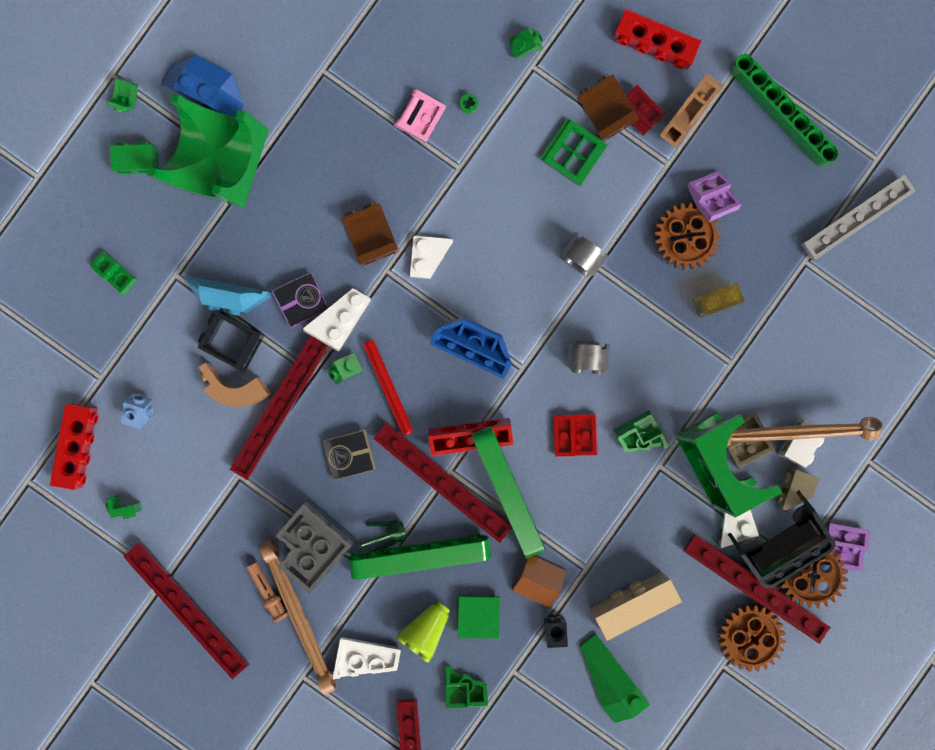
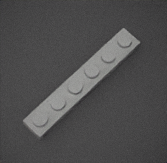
[801,174,916,261]

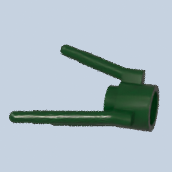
[359,519,407,551]

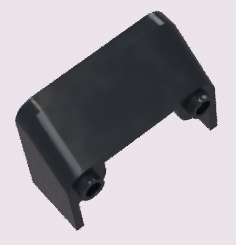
[727,490,836,588]

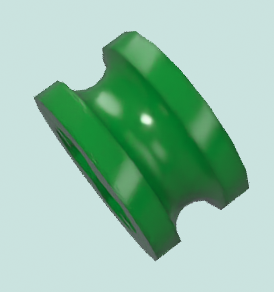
[460,94,478,114]

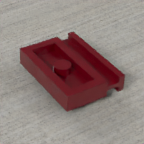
[626,84,666,136]

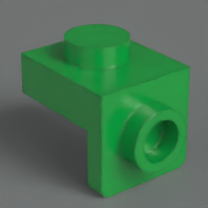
[508,28,543,59]
[107,77,139,113]
[327,353,363,384]
[106,495,142,519]

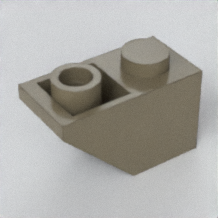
[776,468,819,510]

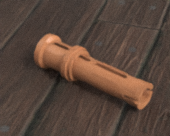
[246,562,289,624]

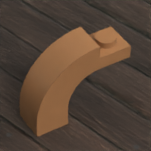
[660,73,724,148]
[198,363,272,407]

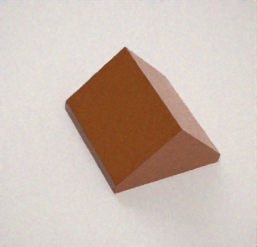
[512,556,566,607]

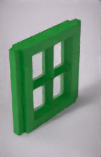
[540,118,608,186]

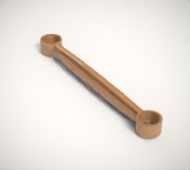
[727,417,883,447]
[259,539,337,695]

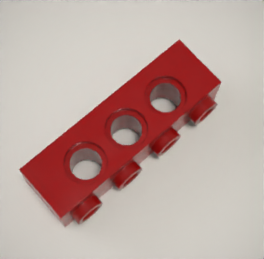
[613,9,702,70]
[49,403,99,490]
[428,418,514,456]

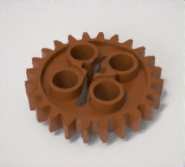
[653,203,721,270]
[780,549,848,609]
[717,603,786,672]

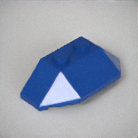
[161,55,244,116]
[429,317,512,379]

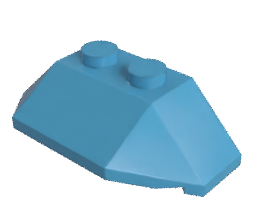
[185,275,271,316]

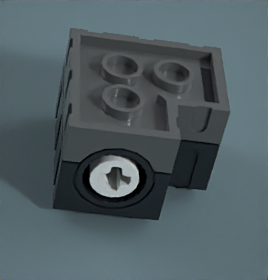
[276,499,356,594]

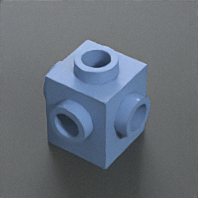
[120,393,153,429]

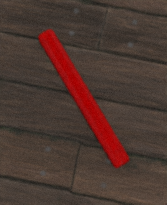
[363,340,413,436]

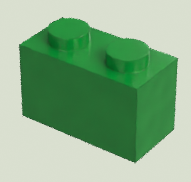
[110,141,159,175]

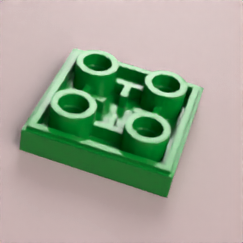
[458,595,500,639]

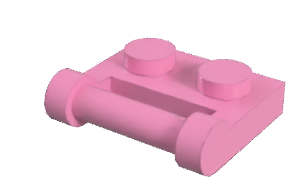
[394,89,446,143]

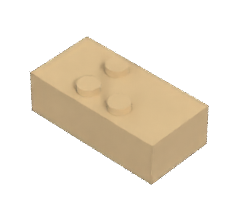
[590,571,682,641]

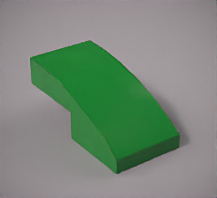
[90,251,138,295]

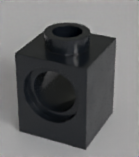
[544,615,568,648]

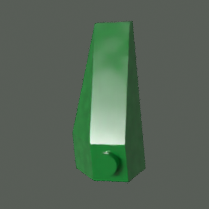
[580,633,650,723]

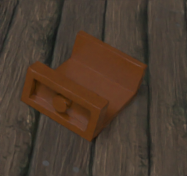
[577,74,640,142]
[341,202,399,267]

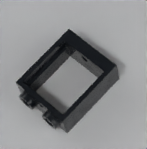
[197,311,265,371]

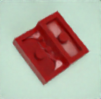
[554,414,598,457]

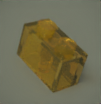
[693,283,745,317]

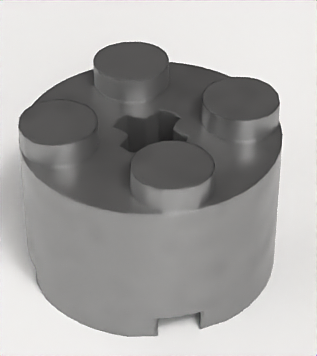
[560,232,608,278]
[567,341,610,374]

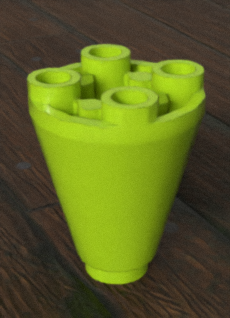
[395,601,450,663]

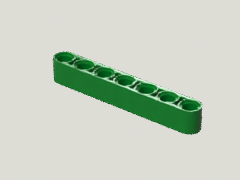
[730,54,839,167]
[472,426,546,558]
[348,535,491,580]

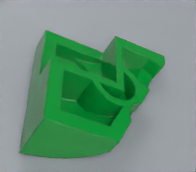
[613,411,669,453]
[445,666,488,709]

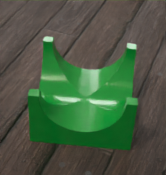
[147,93,269,208]
[675,412,782,518]

